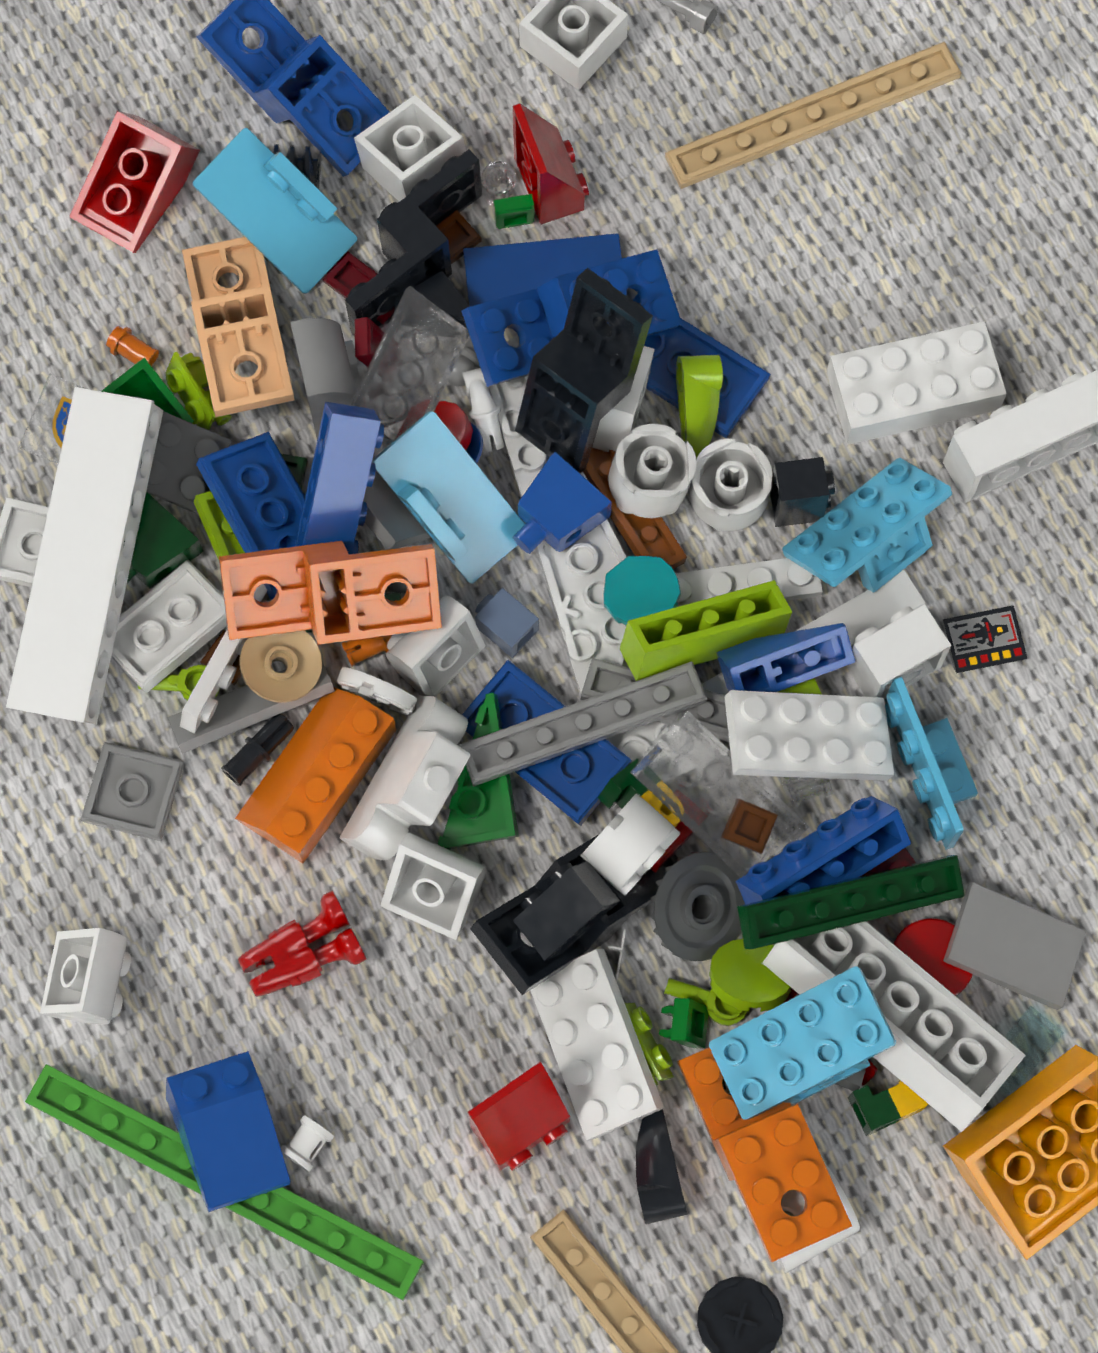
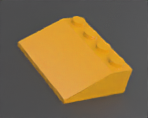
[943,1045,1098,1260]

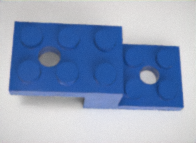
[196,0,390,177]
[461,249,682,387]

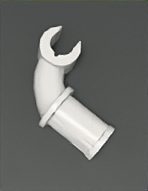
[462,368,505,452]

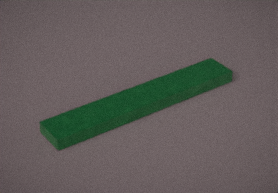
[737,855,965,949]

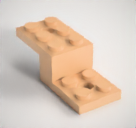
[182,237,295,417]

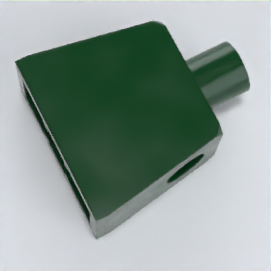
[115,491,203,589]

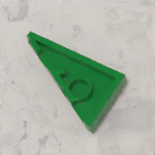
[438,693,519,849]

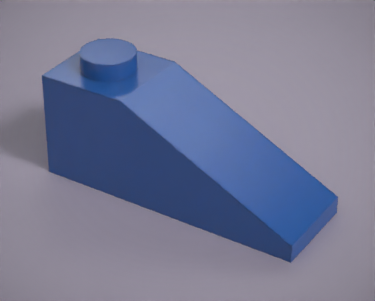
[716,623,856,692]

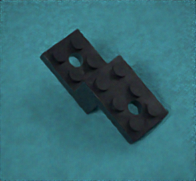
[345,149,482,337]
[515,268,653,474]
[470,834,677,995]

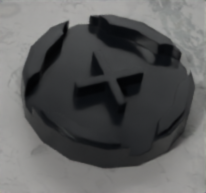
[697,1276,783,1353]

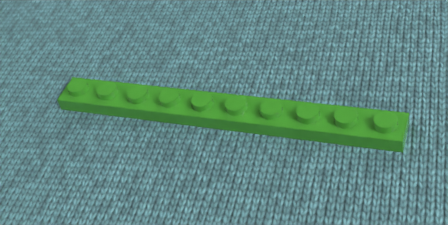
[25,1064,424,1301]

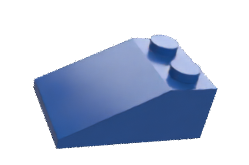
[166,1051,291,1213]

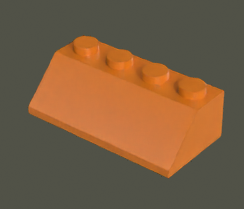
[235,687,397,863]

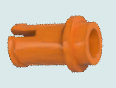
[106,326,159,366]
[341,635,392,667]

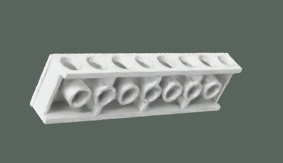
[6,387,163,725]

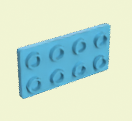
[192,128,357,294]
[372,411,525,584]
[782,458,952,593]
[885,677,978,850]
[709,966,896,1120]

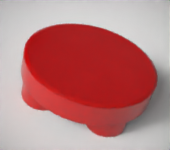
[893,918,973,996]

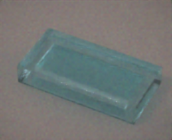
[999,1005,1064,1097]

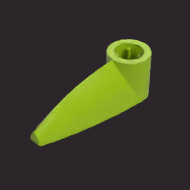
[676,355,723,459]

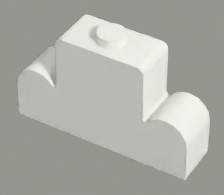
[340,696,470,860]

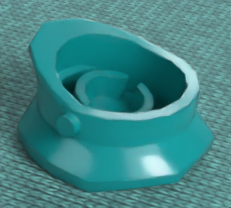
[603,556,681,626]

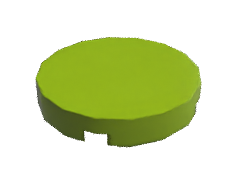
[709,939,792,1012]

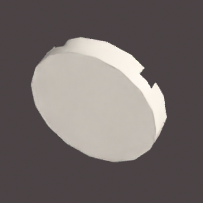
[337,667,417,715]

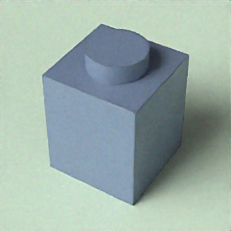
[475,587,539,658]

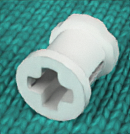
[281,1115,334,1173]

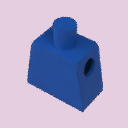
[513,452,612,554]

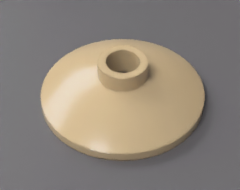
[240,630,322,703]

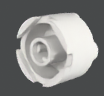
[608,424,696,518]
[689,439,772,531]
[580,793,680,896]

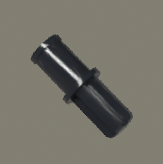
[221,714,294,786]

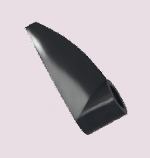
[636,1109,688,1224]

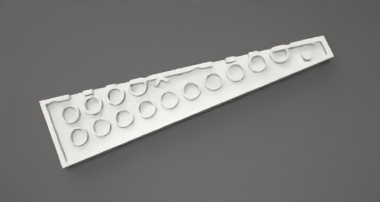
[489,338,726,809]

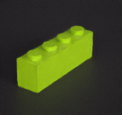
[620,580,792,681]

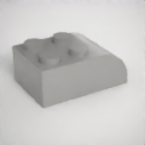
[290,318,367,439]

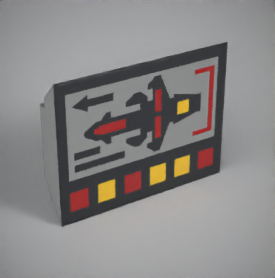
[943,605,1028,673]

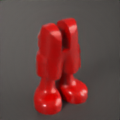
[237,890,367,997]

